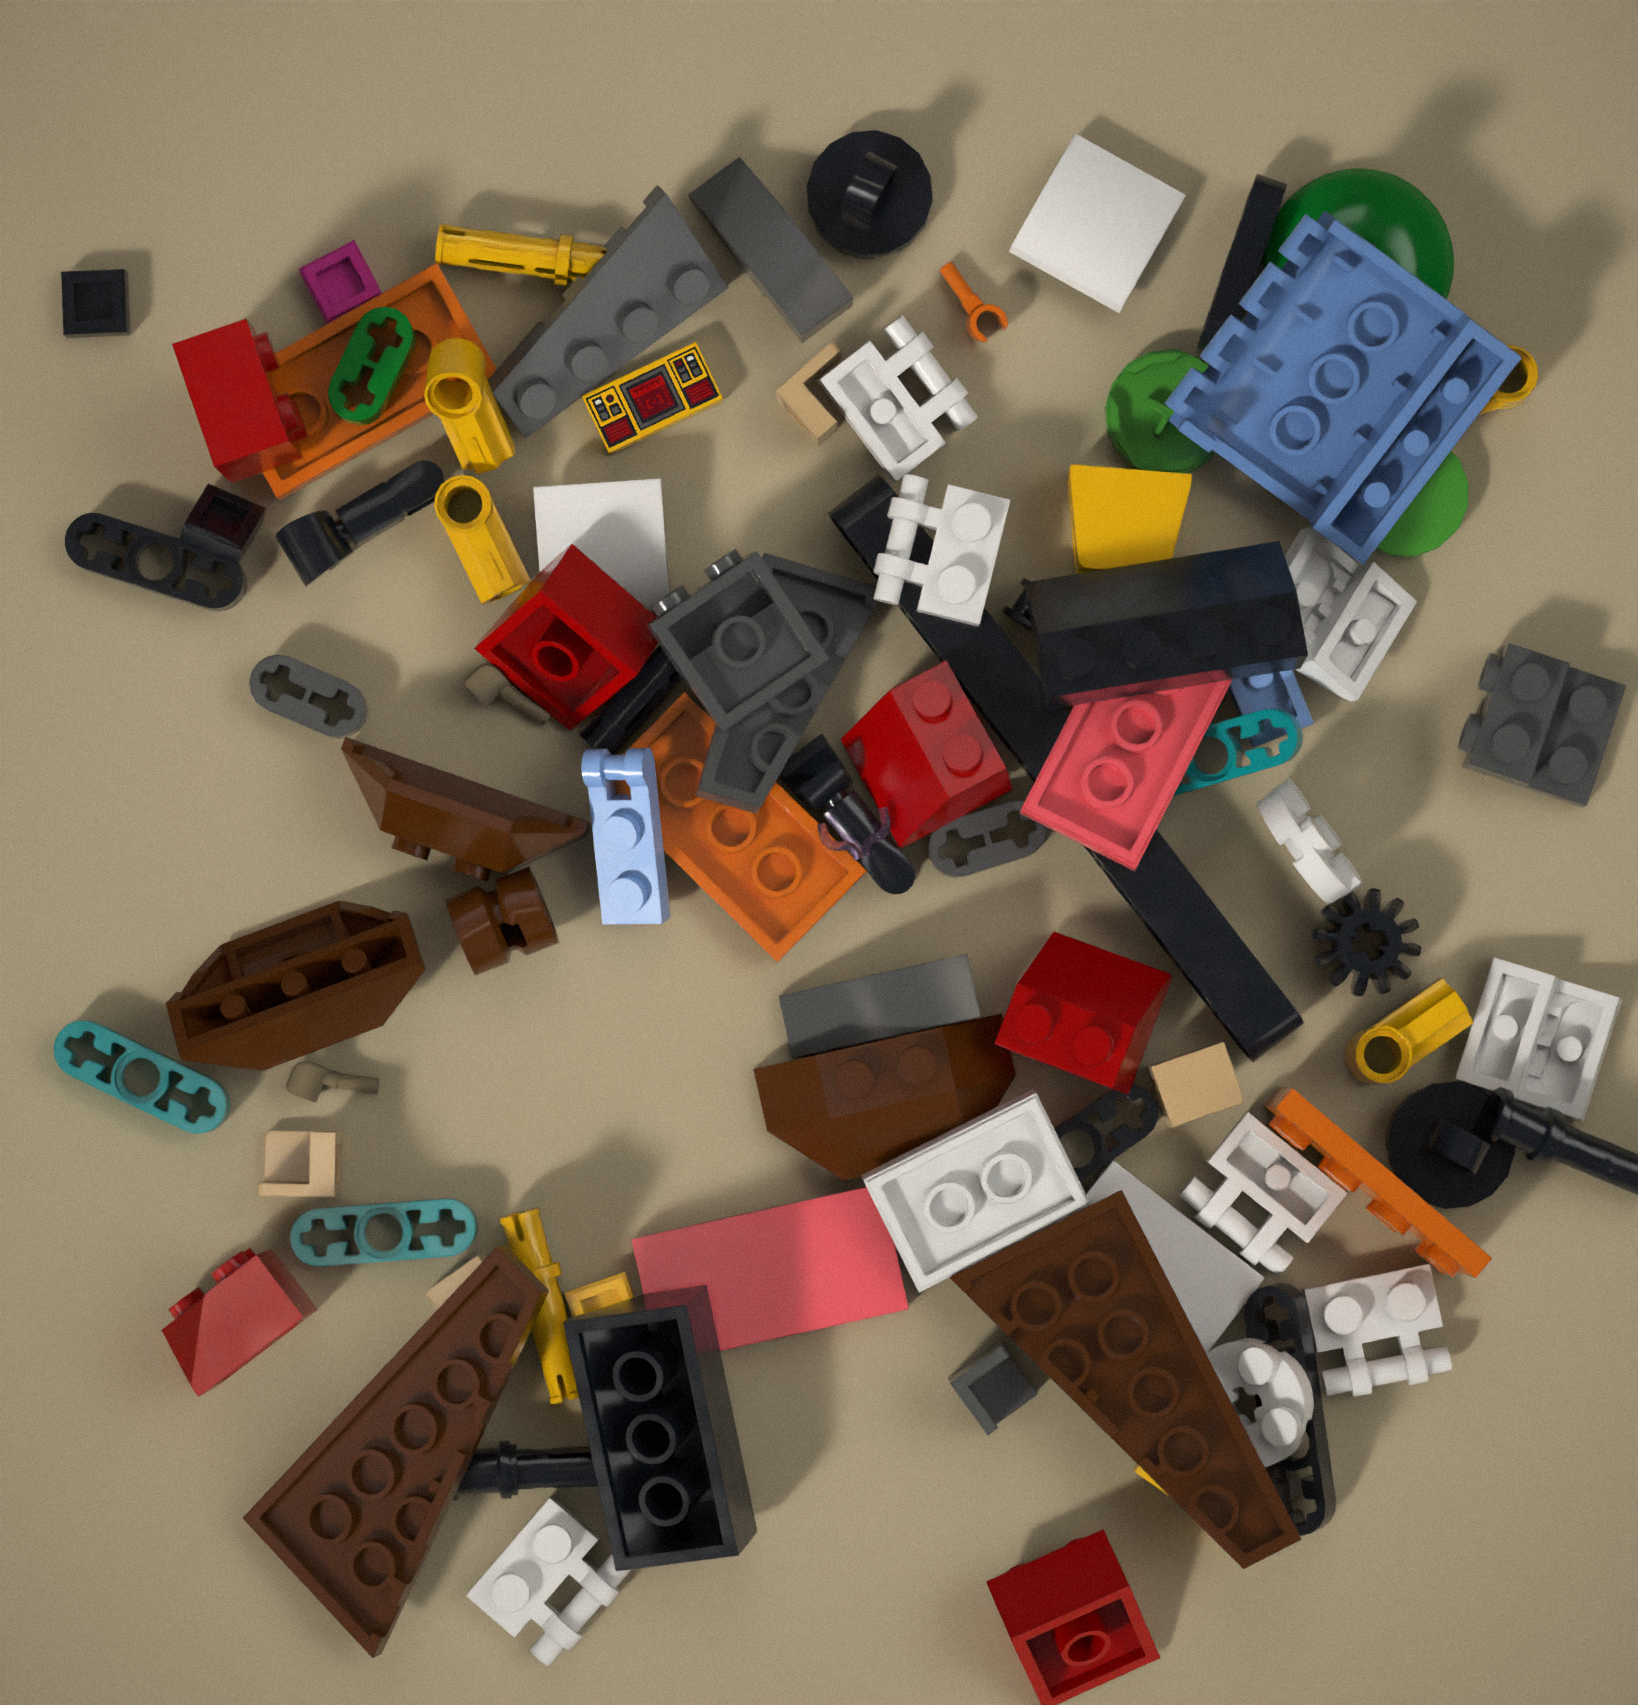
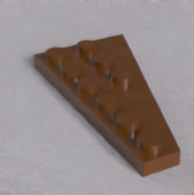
[949,1190,1302,1569]
[243,1245,549,1658]

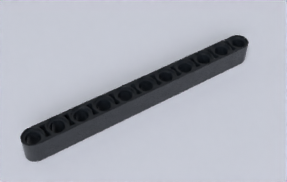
[828,474,1304,1063]

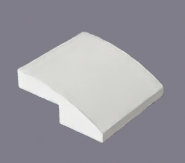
[1009,133,1186,313]
[533,478,670,612]
[1285,527,1417,702]
[1455,957,1622,1121]

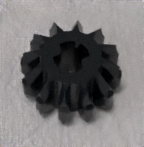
[1311,888,1421,996]

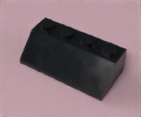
[1025,541,1308,710]
[563,1285,758,1571]

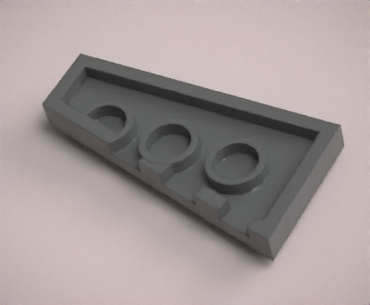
[488,185,729,438]
[695,553,879,814]

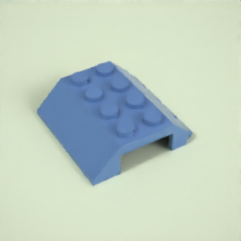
[1165,211,1522,565]

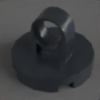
[807,130,933,260]
[1385,1081,1515,1209]

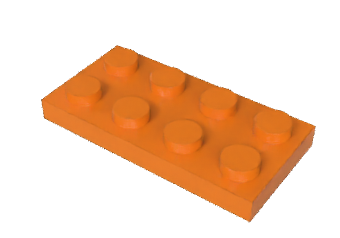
[262,263,497,501]
[614,692,867,963]
[1263,1087,1492,1278]

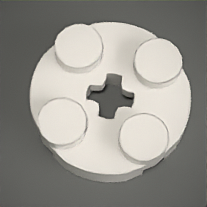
[1257,778,1363,904]
[1206,1338,1314,1467]

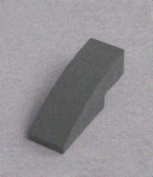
[689,157,853,343]
[779,954,981,1058]

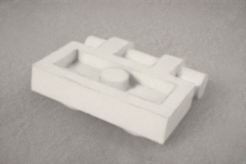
[817,314,978,482]
[873,474,1010,627]
[1178,1112,1348,1277]
[1302,1263,1452,1397]
[466,1495,632,1666]

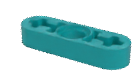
[1174,708,1303,796]
[54,1021,230,1134]
[290,1198,478,1267]

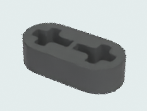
[249,655,368,739]
[928,800,1047,878]

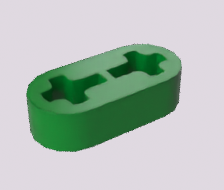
[328,306,416,426]

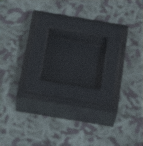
[61,269,130,338]
[180,483,266,565]

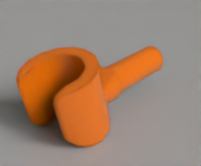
[939,261,1008,343]

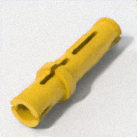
[435,223,607,286]
[499,1207,579,1404]

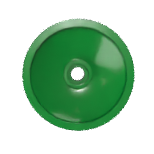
[1263,168,1454,299]

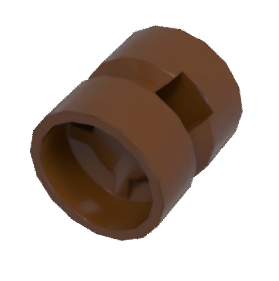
[445,866,560,975]

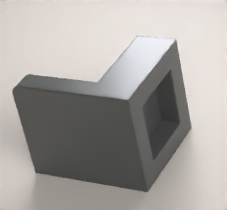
[948,1340,1038,1435]

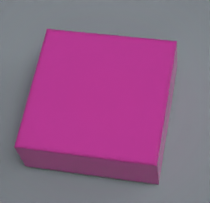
[298,240,382,324]

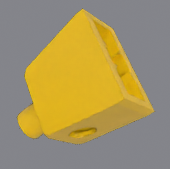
[1067,464,1192,574]

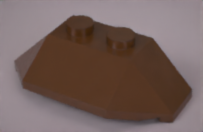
[341,737,591,882]
[165,900,426,1071]
[753,1013,1016,1180]

